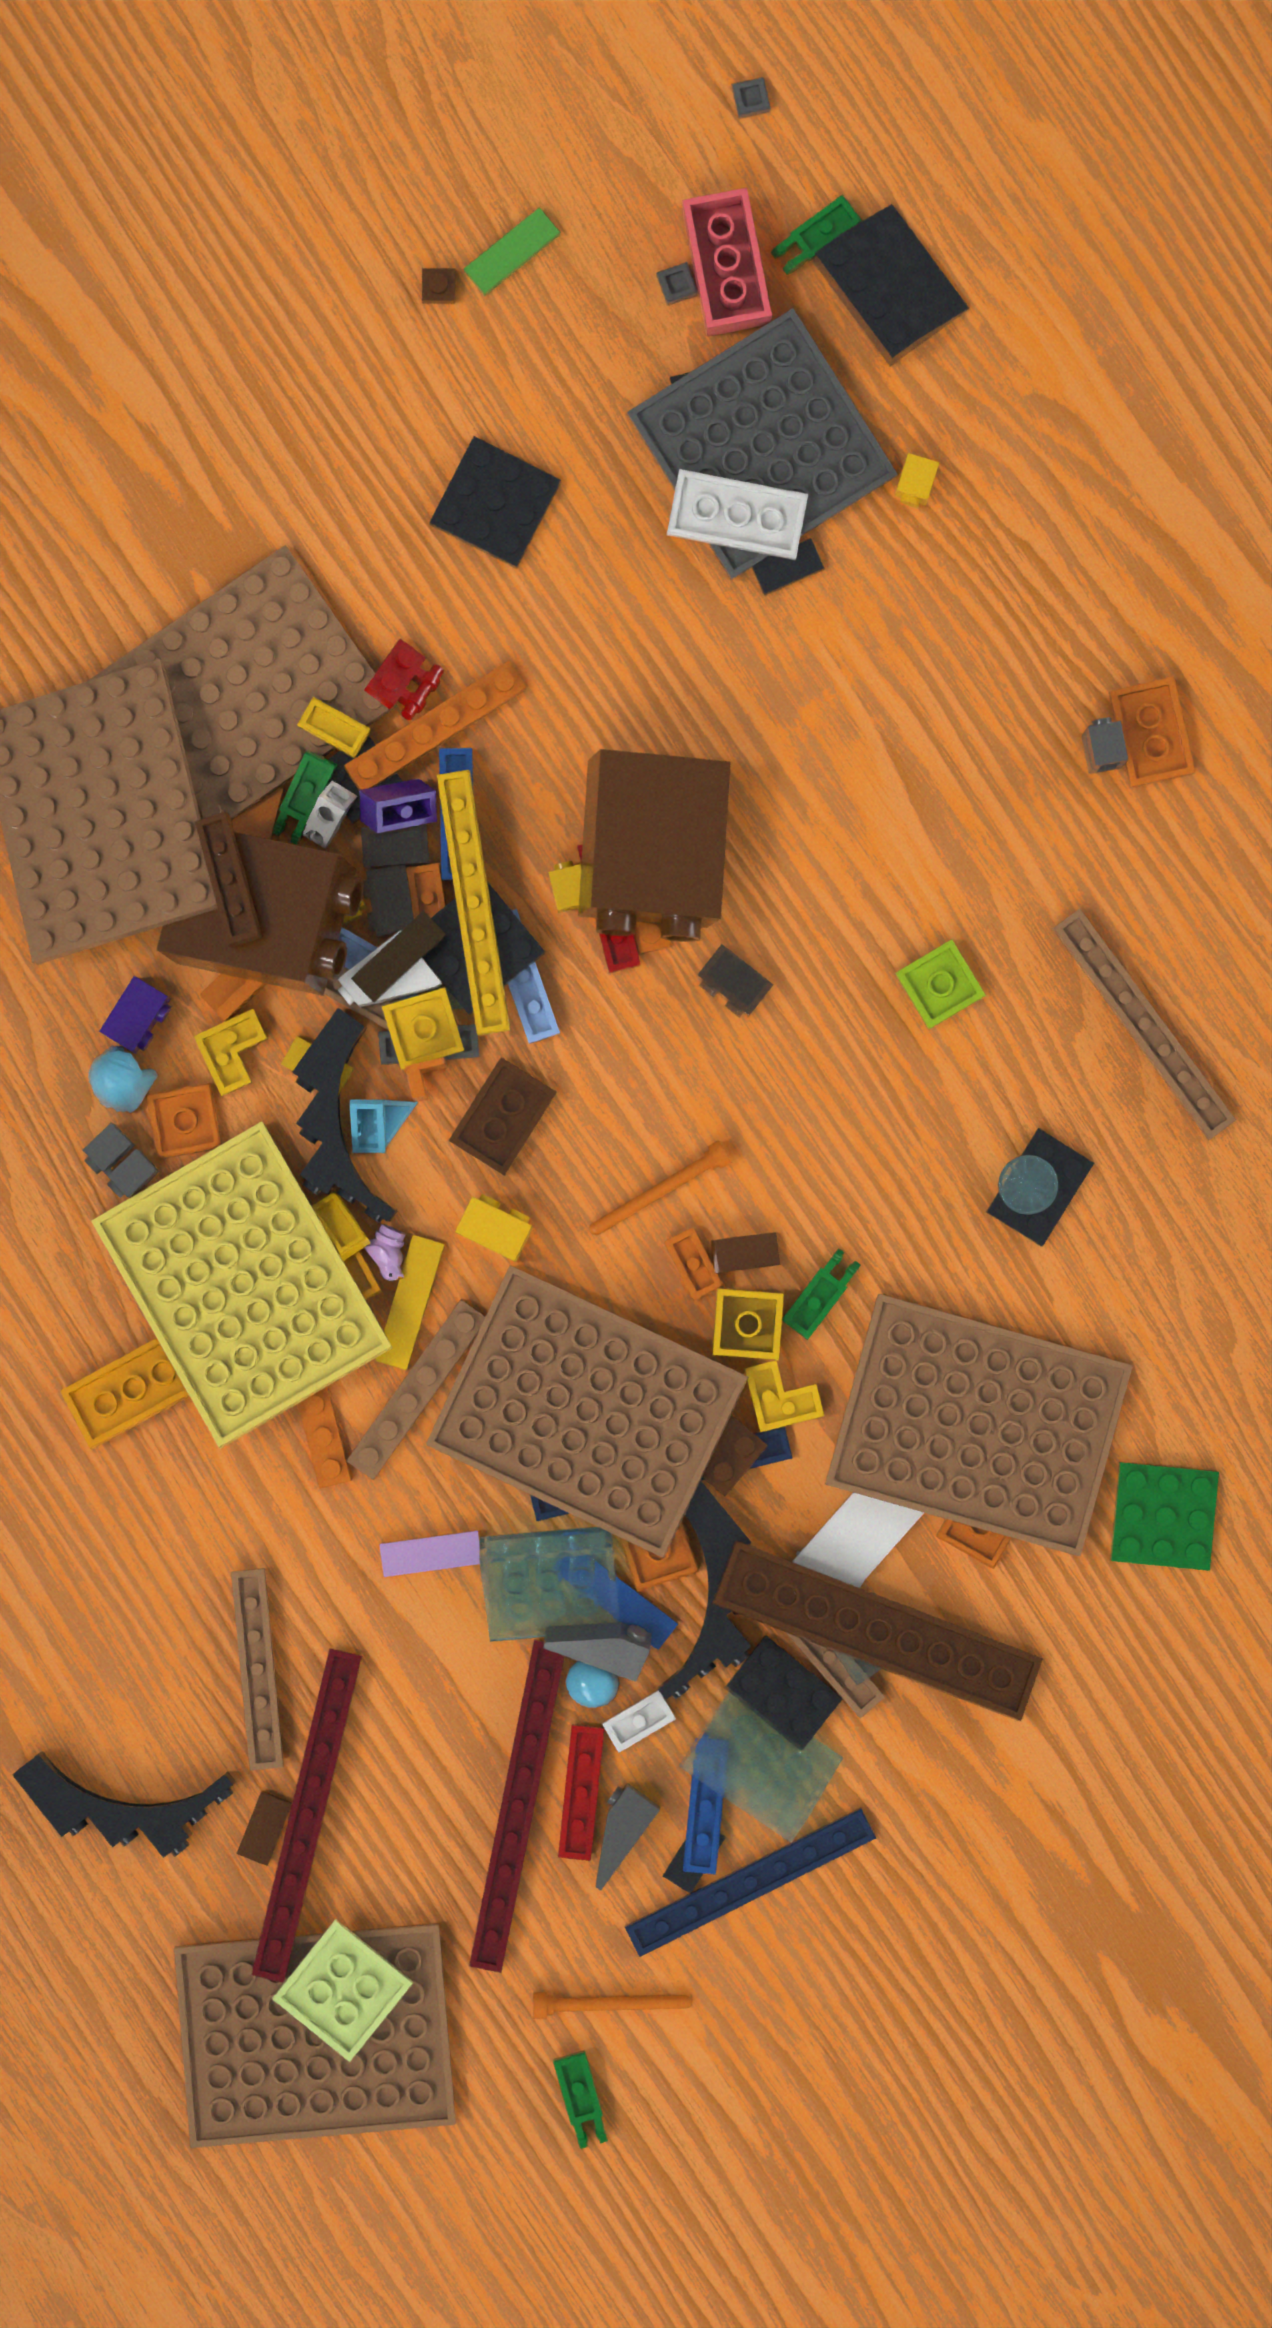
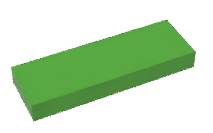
[464,207,560,296]

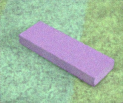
[379,1530,482,1577]

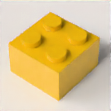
[455,1194,533,1262]
[712,1289,784,1360]

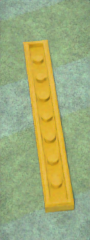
[437,770,511,1036]

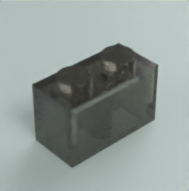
[361,824,431,871]
[363,865,414,939]
[697,944,774,1018]

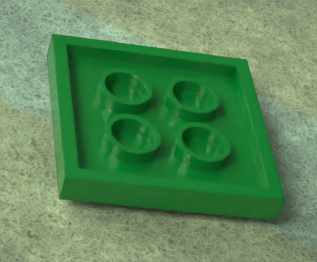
[1110,1462,1219,1571]

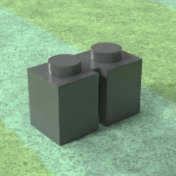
[1082,717,1128,774]
[83,1123,160,1198]

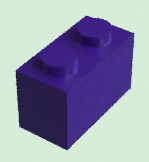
[359,778,437,833]
[99,976,171,1054]

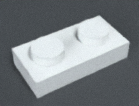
[602,1690,676,1752]

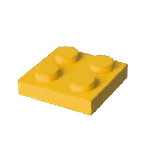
[382,987,464,1070]

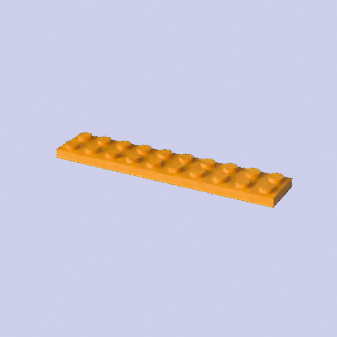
[60,1250,382,1450]

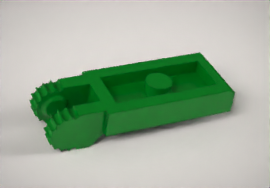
[770,195,862,275]
[272,750,338,845]
[782,1248,861,1340]
[553,2050,608,2149]

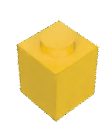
[895,453,939,508]
[548,861,581,913]

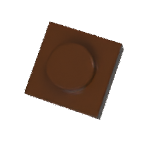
[422,268,455,304]

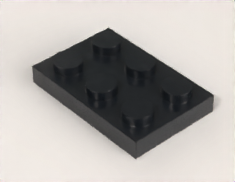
[986,1128,1094,1247]
[724,1636,843,1751]

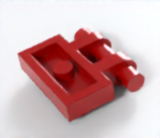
[364,639,444,720]

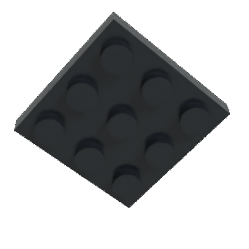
[429,436,561,569]
[423,881,546,1015]

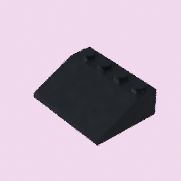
[813,204,969,366]

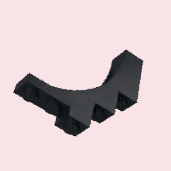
[292,1008,397,1223]
[658,1481,752,1700]
[12,1751,236,1858]

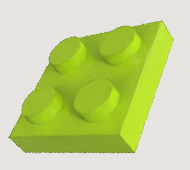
[895,939,986,1030]

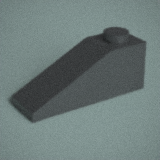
[543,1622,652,1682]
[595,1783,660,1891]

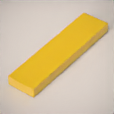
[375,1235,445,1370]

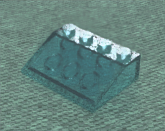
[479,1527,621,1642]
[679,1692,843,1843]

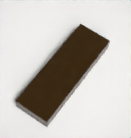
[351,910,447,1003]

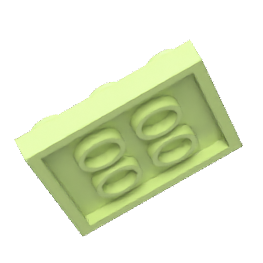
[272,1919,413,2062]

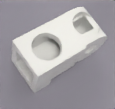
[303,781,357,849]

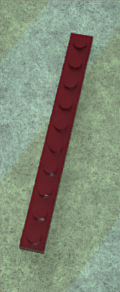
[469,1639,564,1973]
[251,1648,362,1983]

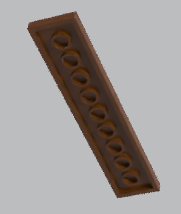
[712,1541,1043,1721]

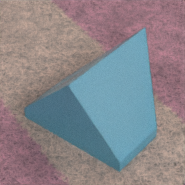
[350,1100,418,1153]

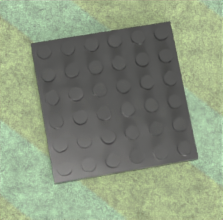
[627,308,898,580]

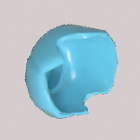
[566,1661,619,1708]

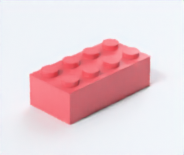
[682,188,772,337]

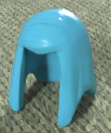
[88,1045,158,1113]

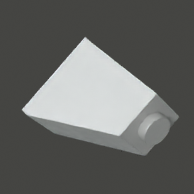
[338,931,442,1008]

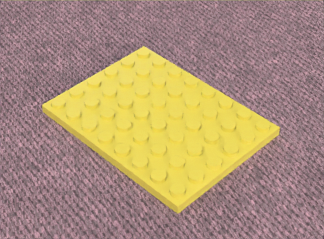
[91,1121,393,1448]

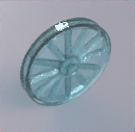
[998,1155,1058,1215]

